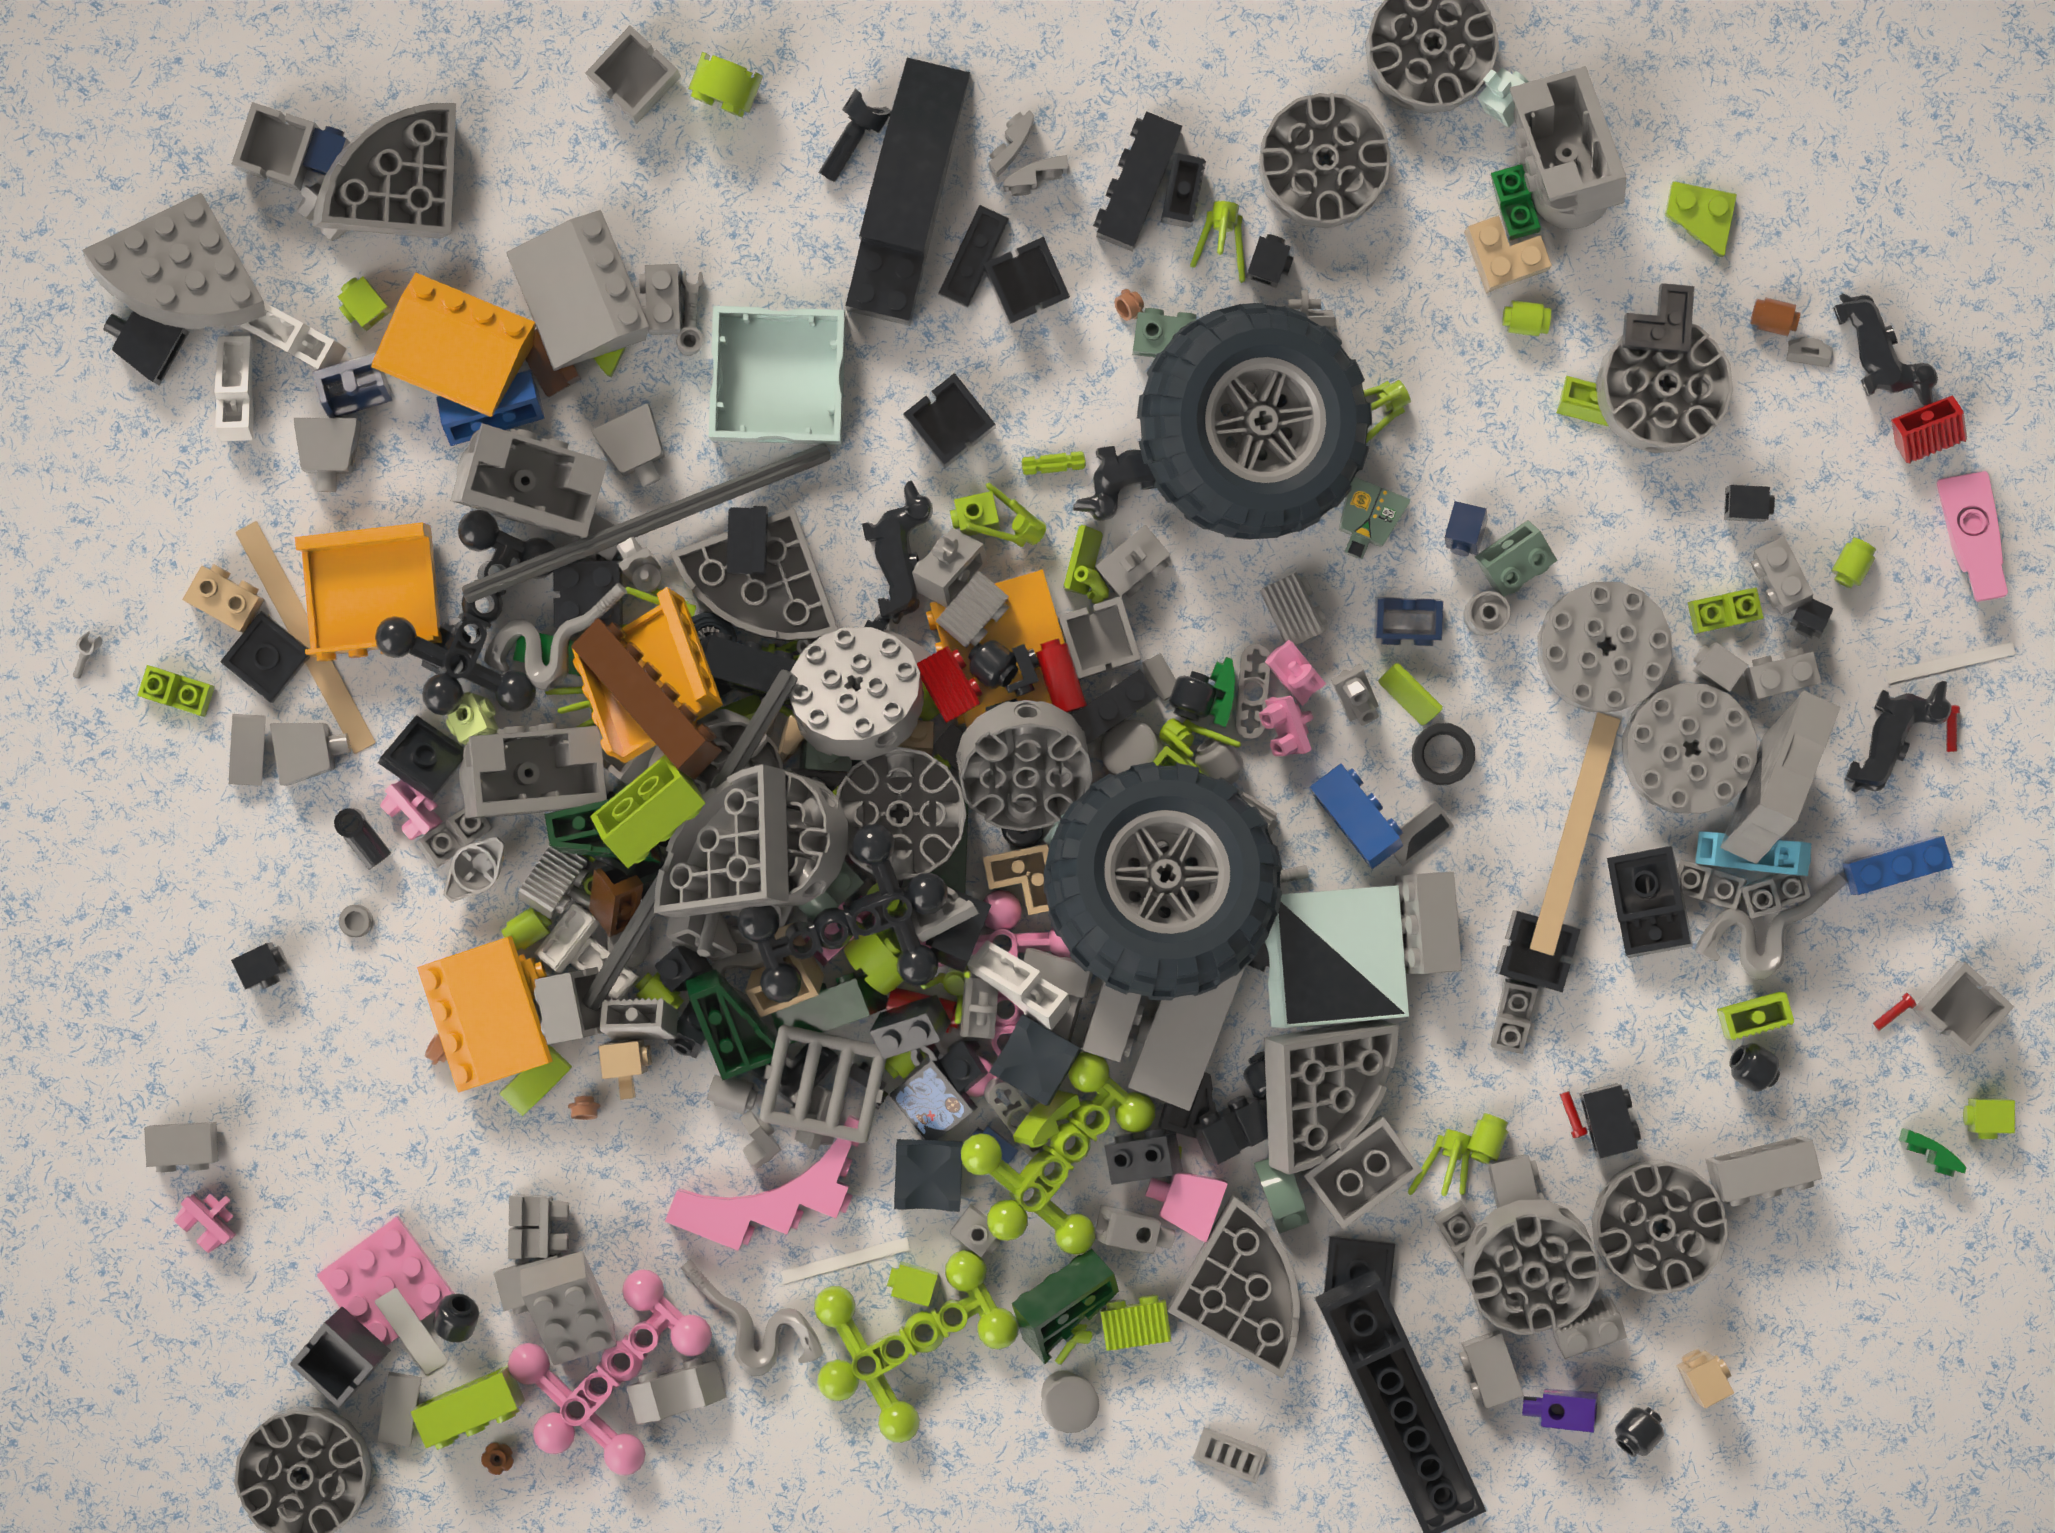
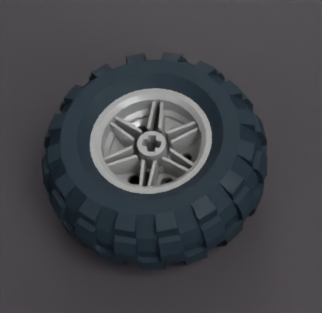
[1137,303,1372,540]
[1044,762,1282,1000]

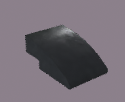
[1607,846,1693,958]

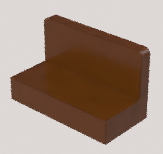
[525,325,582,397]
[589,868,643,937]

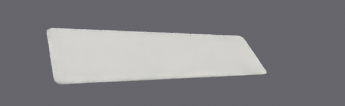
[375,1288,448,1375]

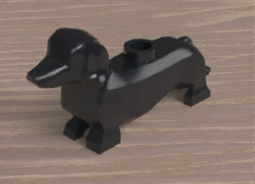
[1833,293,1938,406]
[1073,446,1156,521]
[862,480,933,624]
[1844,681,1951,793]

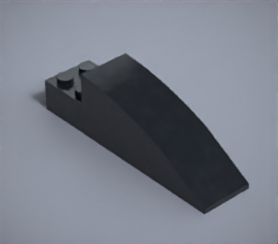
[845,57,970,326]
[1314,1270,1486,1533]

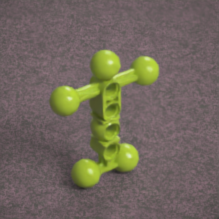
[961,1052,1155,1254]
[814,1250,1019,1443]

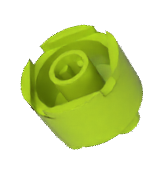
[688,52,763,118]
[844,928,904,995]

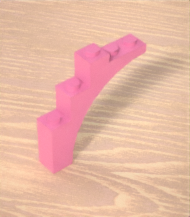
[665,1115,859,1251]

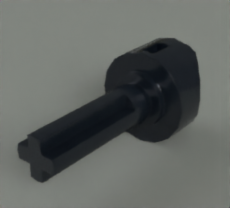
[818,88,891,182]

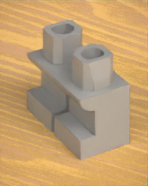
[508,1194,569,1259]

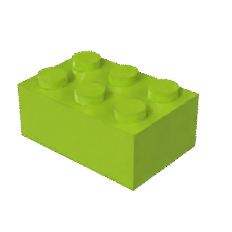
[590,755,706,868]
[410,1365,525,1450]

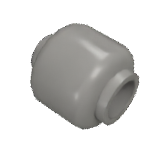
[1195,738,1243,784]

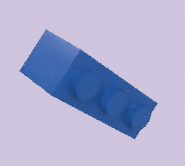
[436,370,545,446]
[1310,763,1403,870]
[1842,836,1953,895]

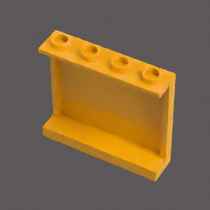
[295,522,442,662]
[925,569,1065,728]
[572,587,723,763]

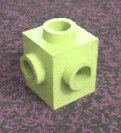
[446,692,498,745]

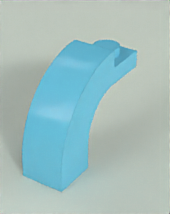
[1695,831,1812,876]

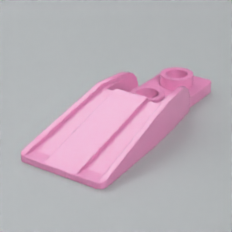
[1937,471,2008,602]

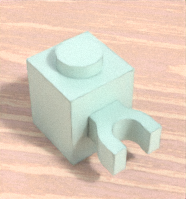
[1477,68,1529,128]

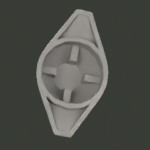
[443,837,505,902]

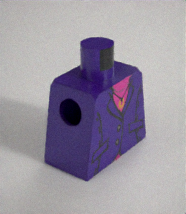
[1522,1389,1598,1433]

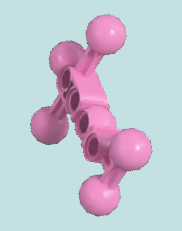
[919,890,1072,1098]
[508,1269,712,1476]

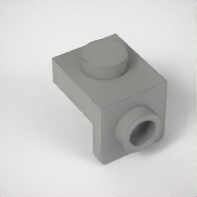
[740,1110,781,1169]

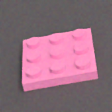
[317,1216,455,1346]

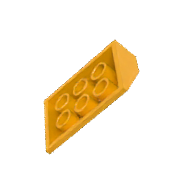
[372,272,535,417]
[417,936,553,1093]

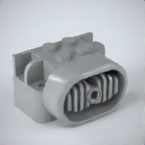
[1510,66,1626,229]
[450,424,608,538]
[459,723,607,819]

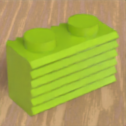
[1717,991,1794,1041]
[1100,1295,1172,1351]

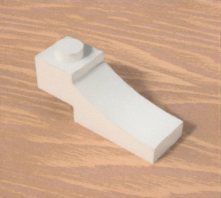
[240,302,347,370]
[215,336,254,441]
[968,940,1070,1031]

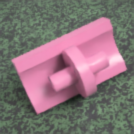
[1265,640,1326,706]
[1259,696,1313,757]
[380,780,443,840]
[174,1194,236,1253]

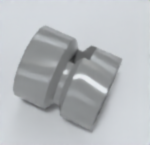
[1463,591,1511,636]

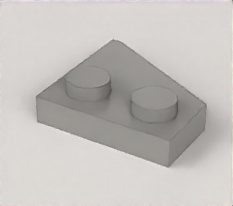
[902,886,979,942]

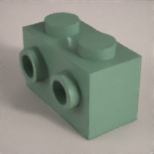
[1132,308,1197,358]
[1474,520,1558,597]

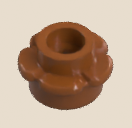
[481,1442,514,1475]

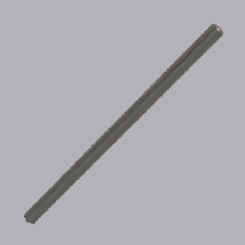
[462,443,831,603]
[582,669,798,1011]

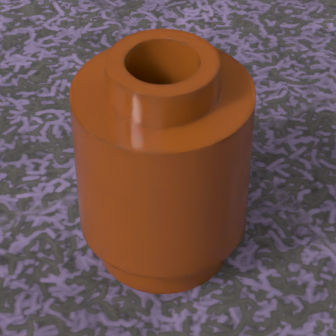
[1750,297,1801,337]

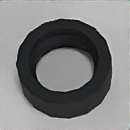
[1412,723,1475,785]

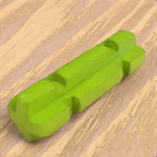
[1021,451,1086,475]

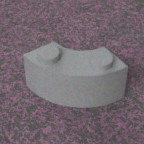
[626,1357,727,1425]

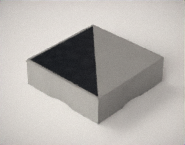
[1720,691,1841,864]

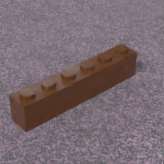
[571,618,722,780]

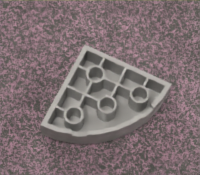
[312,103,456,239]
[82,193,266,329]
[670,508,838,641]
[654,764,789,918]
[1264,1019,1399,1175]
[1167,1194,1300,1379]

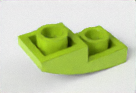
[1687,587,1764,634]
[137,665,215,717]
[499,1044,572,1116]
[1013,1090,1080,1147]

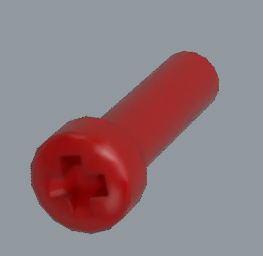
[1946,705,1960,752]
[1873,993,1917,1031]
[1559,1091,1588,1138]

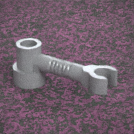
[676,270,703,356]

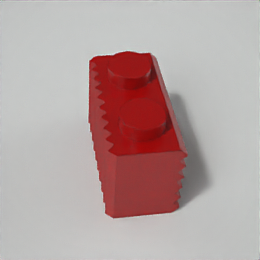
[1891,395,1967,464]
[916,646,983,724]

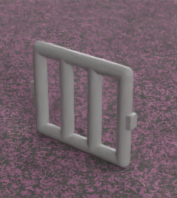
[759,1025,887,1143]

